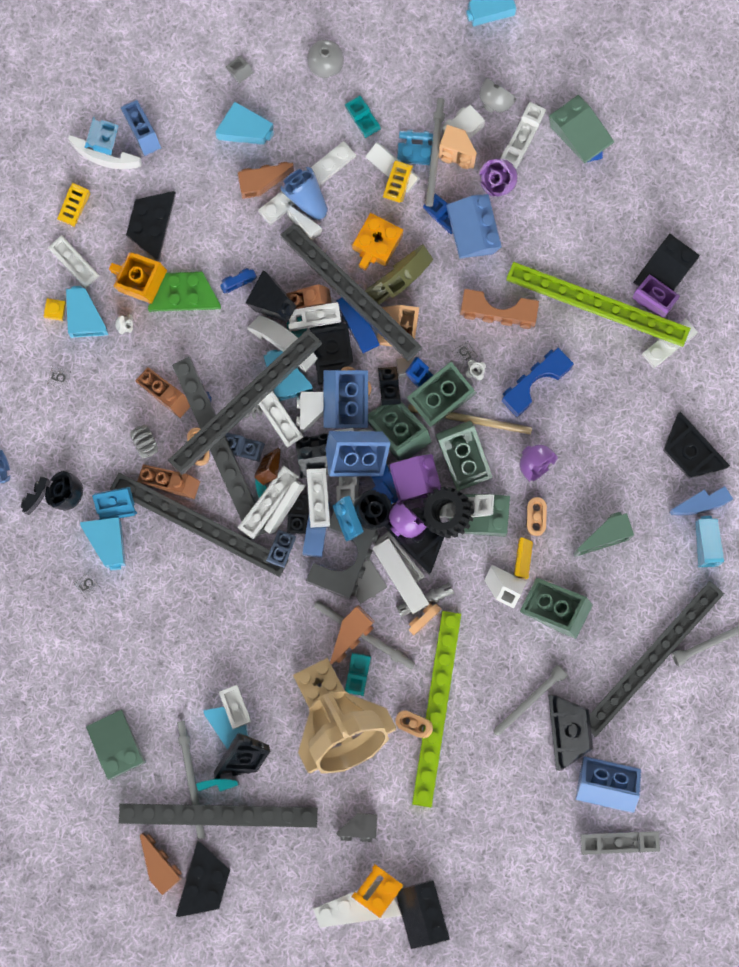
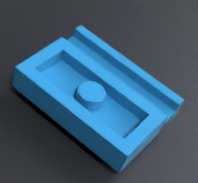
[85,117,119,156]
[92,487,137,520]
[332,496,364,542]

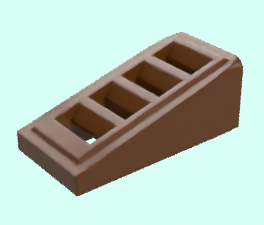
[254,448,281,485]

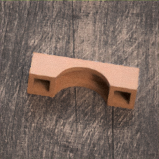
[460,289,539,329]

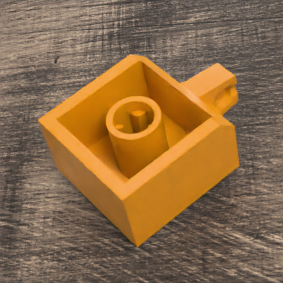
[352,213,404,271]
[109,252,167,304]

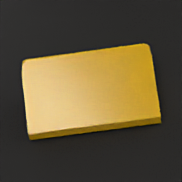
[514,537,533,579]

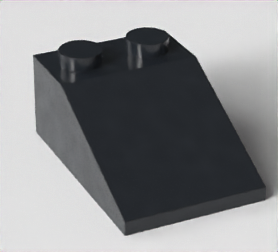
[633,233,700,291]

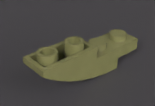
[364,244,434,305]

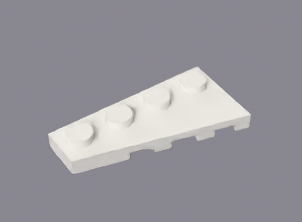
[313,880,402,928]

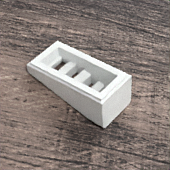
[287,206,322,241]

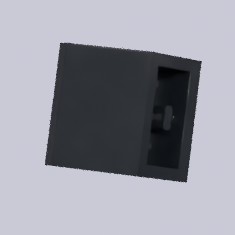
[295,433,328,479]

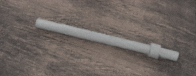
[426,98,445,207]
[314,601,415,670]
[177,721,206,839]

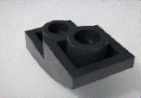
[378,366,401,406]
[21,476,51,515]
[287,494,309,534]

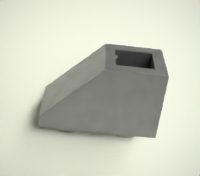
[337,813,378,842]

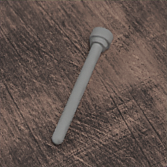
[671,626,739,667]
[494,665,568,736]

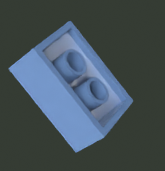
[446,194,502,259]
[323,370,368,429]
[326,431,391,476]
[576,756,641,813]

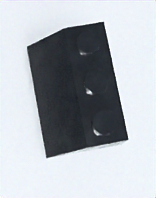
[396,879,450,949]

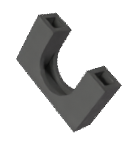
[306,512,380,600]

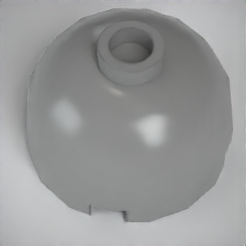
[307,40,344,78]
[479,78,517,113]

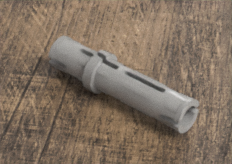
[396,582,454,618]

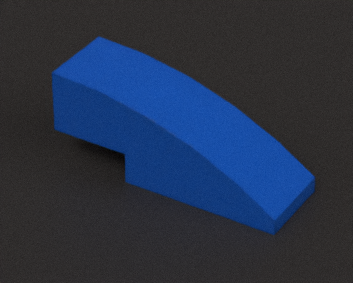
[336,298,380,353]

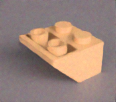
[438,125,477,169]
[377,305,419,347]

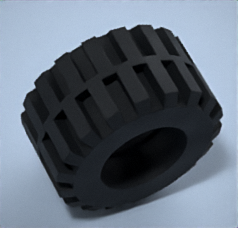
[421,487,474,538]

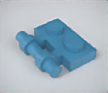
[397,129,433,165]

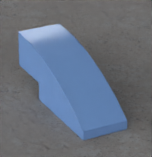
[670,486,733,516]
[303,502,330,558]

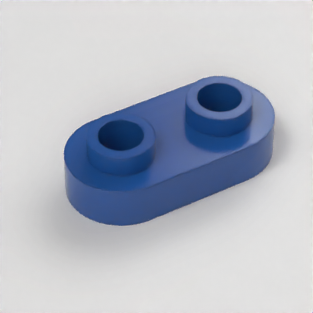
[220,268,257,293]

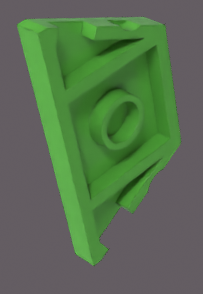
[148,272,221,312]

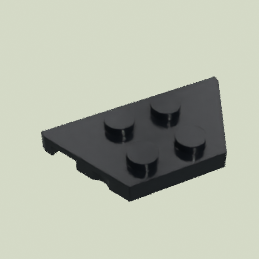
[126,191,176,261]
[310,322,353,385]
[663,412,730,479]
[384,507,444,575]
[548,695,593,771]
[214,733,270,779]
[176,841,230,917]

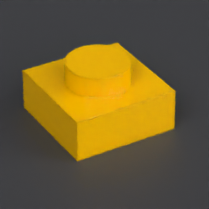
[43,298,66,321]

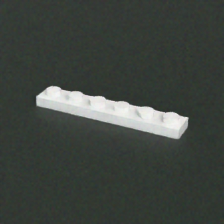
[258,141,356,226]

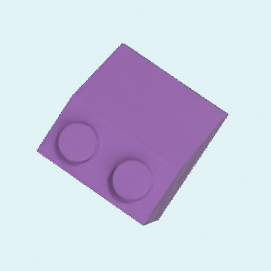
[632,274,680,318]
[389,454,441,501]

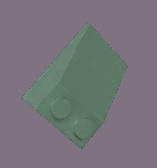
[549,94,614,164]
[407,362,477,427]
[368,402,432,461]
[435,420,493,491]
[449,494,510,537]
[573,512,634,557]
[520,578,593,639]
[86,709,146,780]

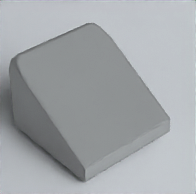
[226,56,253,84]
[396,357,415,378]

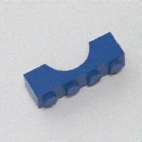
[502,348,574,418]

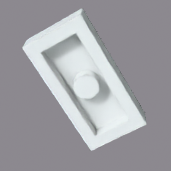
[219,685,251,729]

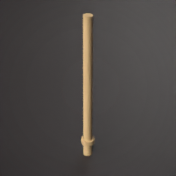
[408,404,532,435]

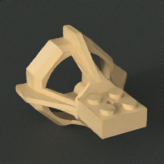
[293,658,396,774]

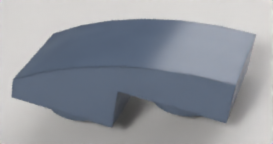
[226,433,265,462]
[266,530,297,568]

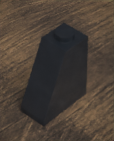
[245,271,296,322]

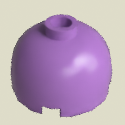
[479,159,518,197]
[519,445,558,482]
[389,500,427,538]

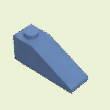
[120,100,161,156]

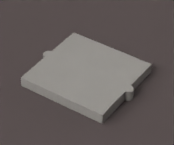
[355,559,387,604]

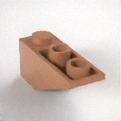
[238,162,294,199]
[286,284,332,309]
[135,367,190,418]
[137,464,201,499]
[330,605,375,664]
[140,833,182,895]

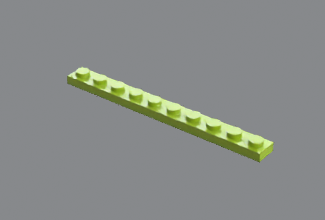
[506,262,691,347]
[412,611,461,808]

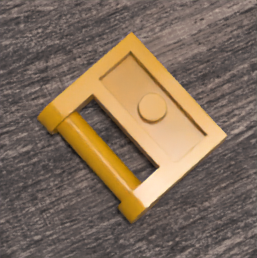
[351,864,404,918]

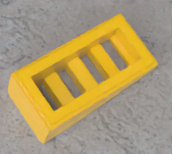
[383,160,413,203]
[57,183,90,227]

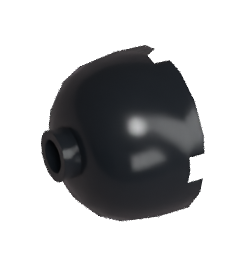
[45,471,83,511]
[354,490,392,530]

